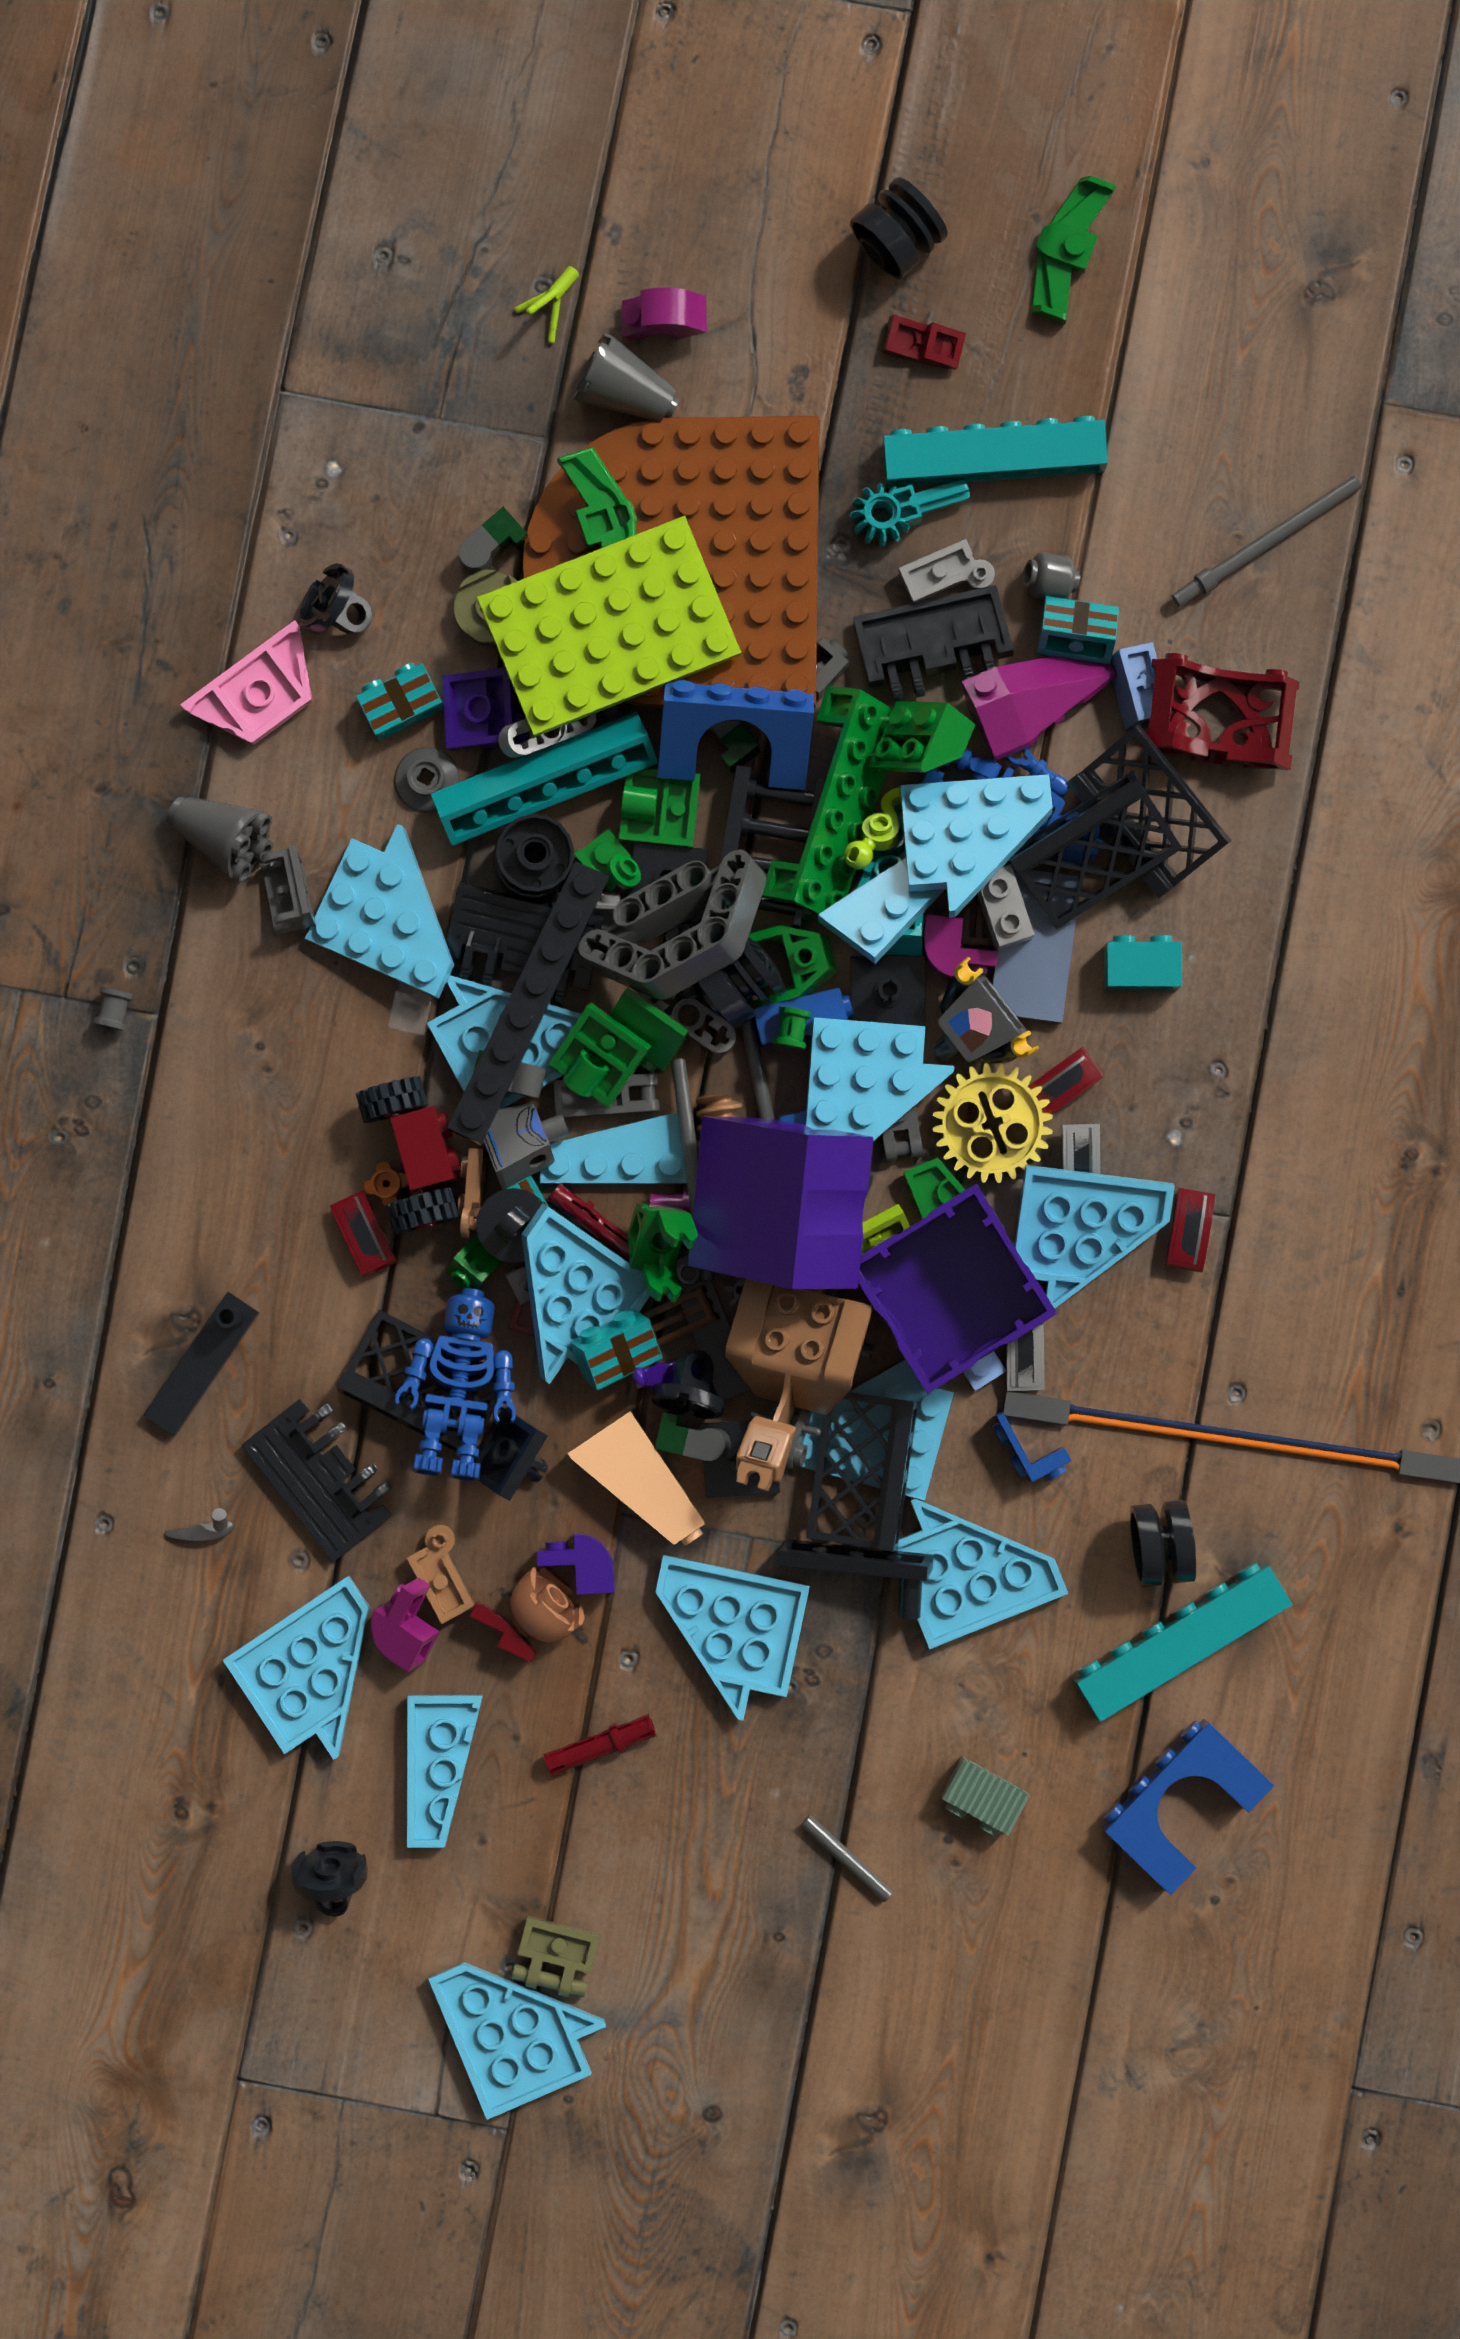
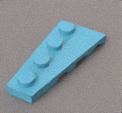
[818,858,945,964]

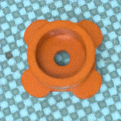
[364,1162,408,1205]

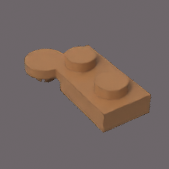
[458,1148,488,1238]
[407,1524,475,1624]

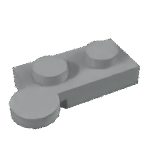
[898,539,995,604]

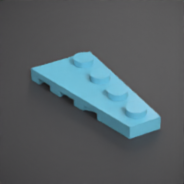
[540,1112,687,1184]
[407,1695,483,1848]

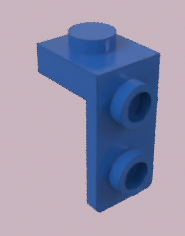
[992,1412,1072,1482]

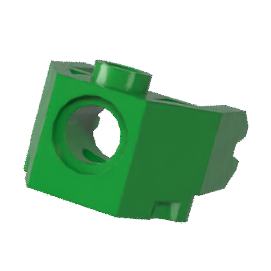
[748,925,838,1008]
[627,1203,698,1303]

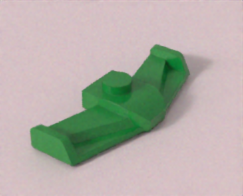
[1031,176,1116,325]
[557,447,637,549]

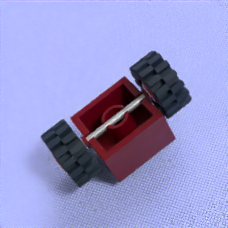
[356,1076,461,1235]

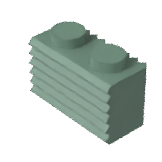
[941,1756,1030,1837]

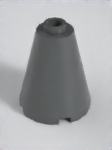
[573,332,679,422]

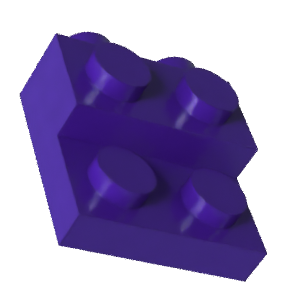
[442,667,529,751]

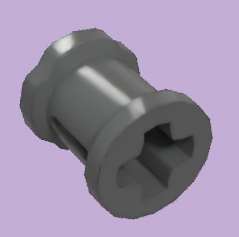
[93,987,134,1031]

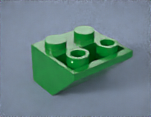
[869,701,976,773]

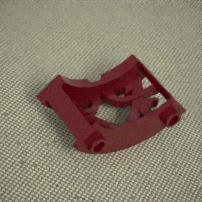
[1140,653,1300,770]

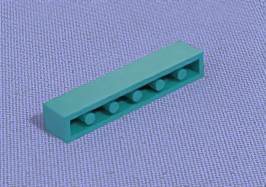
[882,416,1108,489]
[431,711,658,846]
[1074,1562,1293,1722]

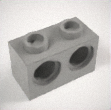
[977,864,1035,951]

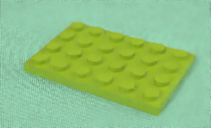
[477,516,742,738]

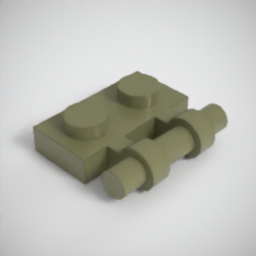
[511,1916,600,1998]

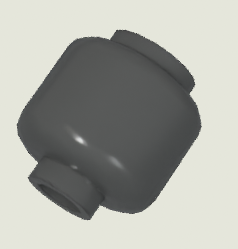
[1022,552,1080,601]

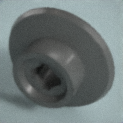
[394,747,460,813]

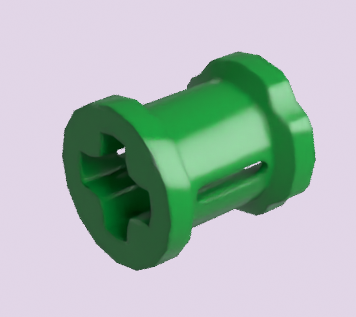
[773,1006,812,1050]

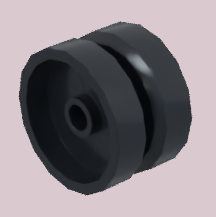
[1130,1500,1196,1587]

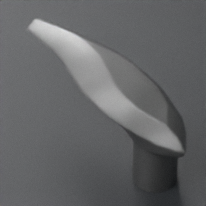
[166,1508,236,1541]

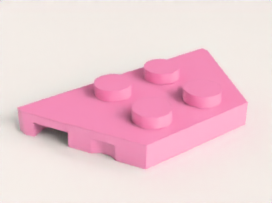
[180,620,313,745]

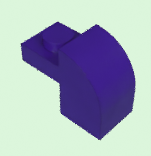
[537,1533,615,1595]

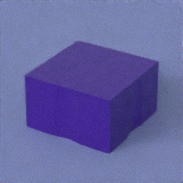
[688,1116,873,1289]
[858,1183,1058,1394]

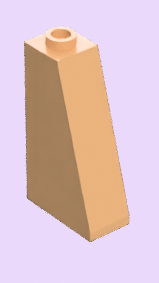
[568,1411,705,1546]

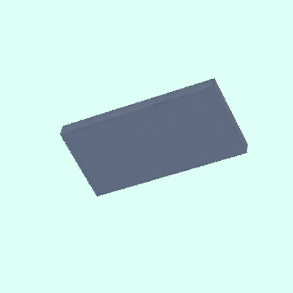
[992,867,1078,1024]

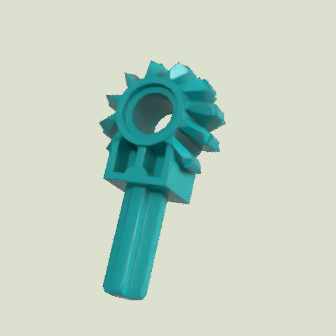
[850,479,970,548]

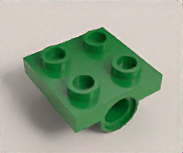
[619,768,701,848]
[548,1002,652,1108]

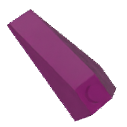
[962,656,1117,761]

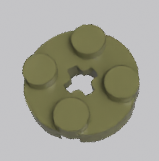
[453,569,517,645]

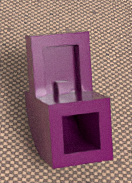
[622,288,707,340]
[923,915,998,980]
[371,1577,440,1672]

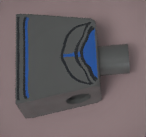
[484,1103,569,1190]

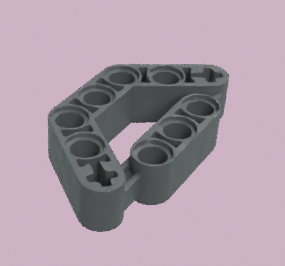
[579,850,767,1000]

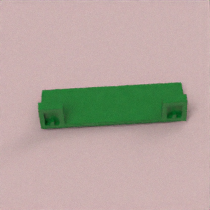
[762,686,893,915]

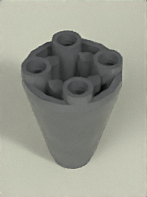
[167,797,273,883]

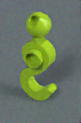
[844,787,901,870]

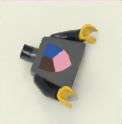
[932,957,1039,1064]

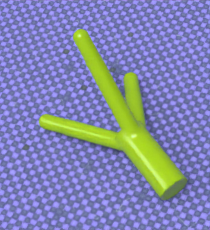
[514,266,580,345]

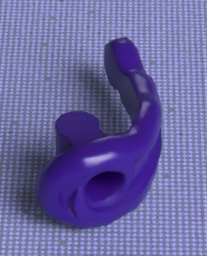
[633,1360,699,1388]

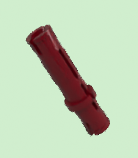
[547,1183,630,1262]
[544,1714,657,1776]

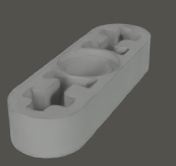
[499,713,596,758]
[642,993,736,1054]

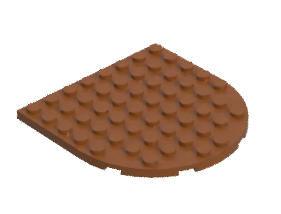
[523,416,820,708]

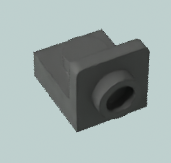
[816,637,849,701]

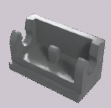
[261,845,316,935]

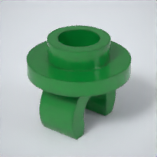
[605,854,641,893]

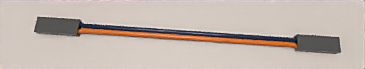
[1003,1391,1460,1483]

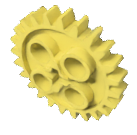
[933,1063,1053,1183]

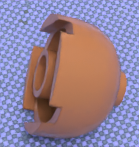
[510,1567,585,1643]

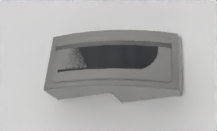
[1061,1124,1100,1174]
[1005,1323,1044,1391]

